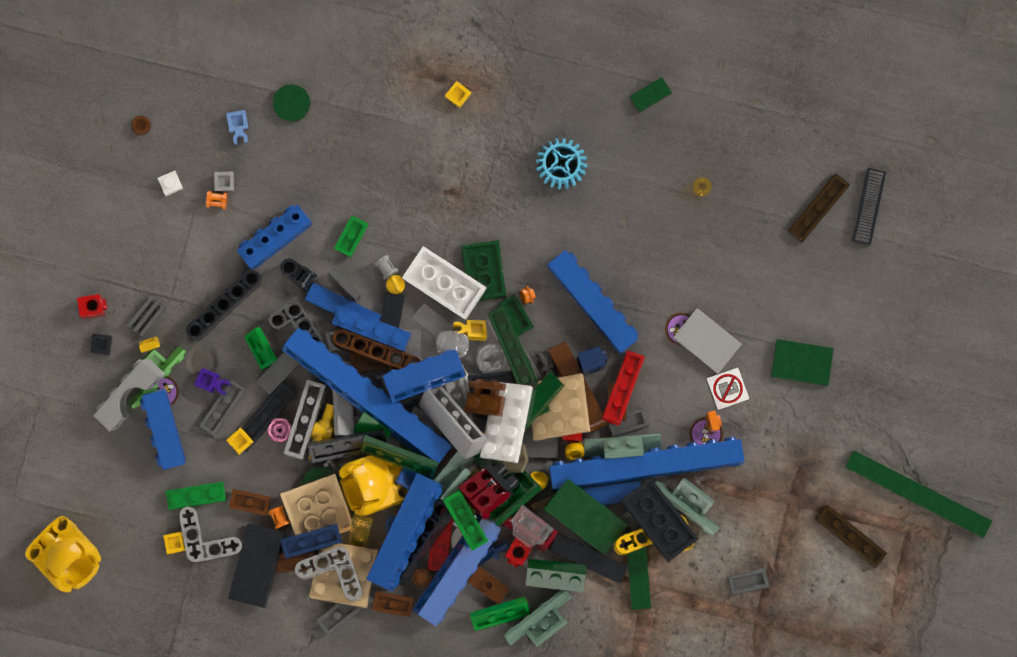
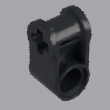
[280,258,317,291]

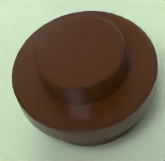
[413,569,432,588]

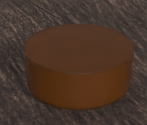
[131,116,151,135]

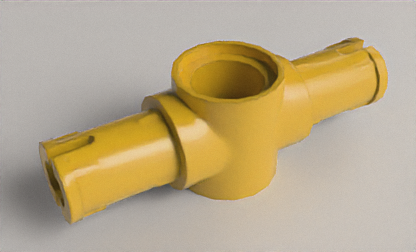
[308,404,334,459]

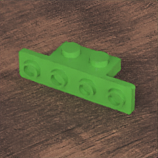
[128,346,186,409]

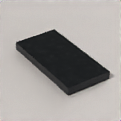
[620,477,699,563]
[228,523,286,608]

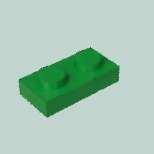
[334,215,369,258]
[244,327,277,370]

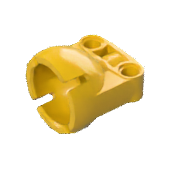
[339,455,409,516]
[25,516,101,593]

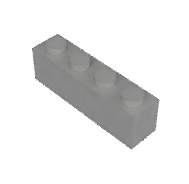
[284,380,327,461]
[419,386,486,459]

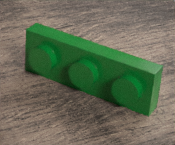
[166,482,227,510]
[443,490,489,551]
[469,596,530,631]

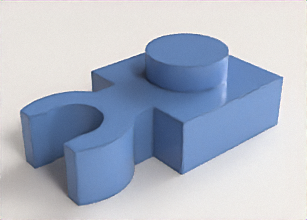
[226,110,249,145]

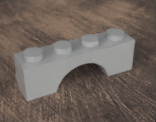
[94,358,165,432]

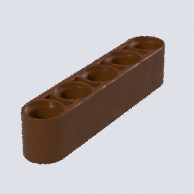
[333,329,421,370]
[548,341,607,433]

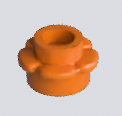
[519,286,535,304]

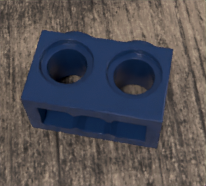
[577,346,608,376]

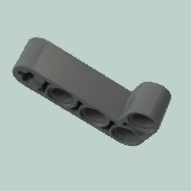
[269,301,330,352]

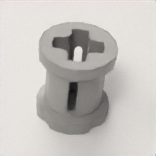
[374,255,399,280]

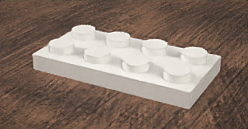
[402,246,487,320]
[480,382,533,463]

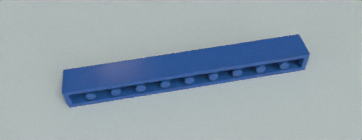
[282,328,452,464]
[549,437,745,492]

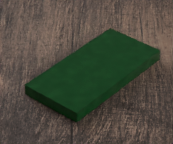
[543,478,628,555]

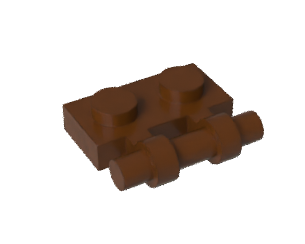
[464,379,506,417]

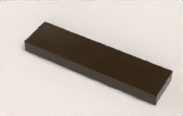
[787,173,850,243]
[814,505,888,569]

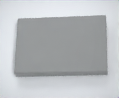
[673,308,742,374]

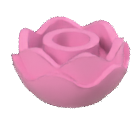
[268,418,292,442]

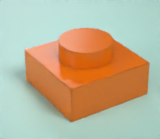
[705,411,722,433]

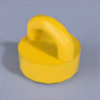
[386,275,405,295]
[565,442,584,461]
[530,471,549,491]

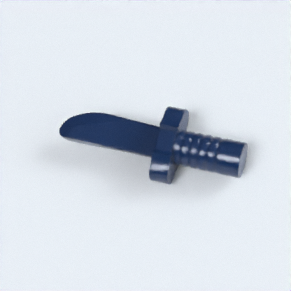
[478,540,510,566]

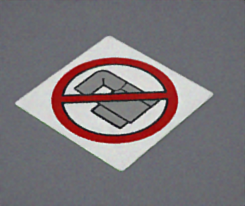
[707,368,749,410]

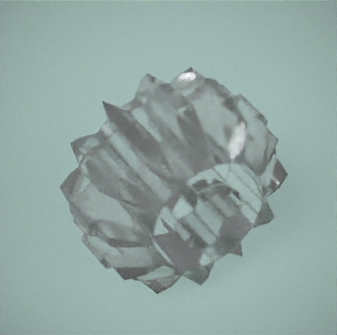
[436,331,469,357]

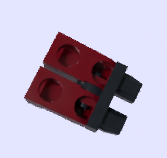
[459,461,519,520]

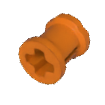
[206,191,228,210]
[268,505,291,530]

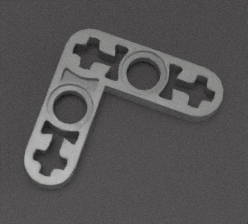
[179,507,242,562]
[295,547,363,602]

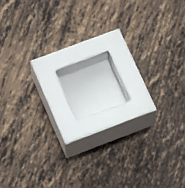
[158,171,183,196]

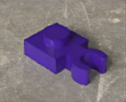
[194,368,231,395]

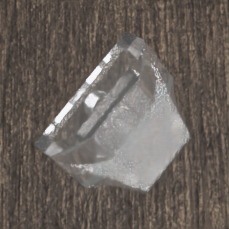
[511,505,554,548]

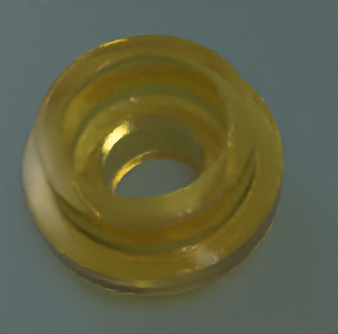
[693,177,712,196]

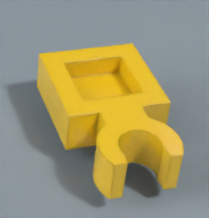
[453,320,487,341]

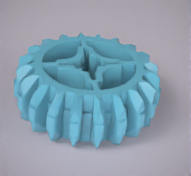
[536,138,587,189]

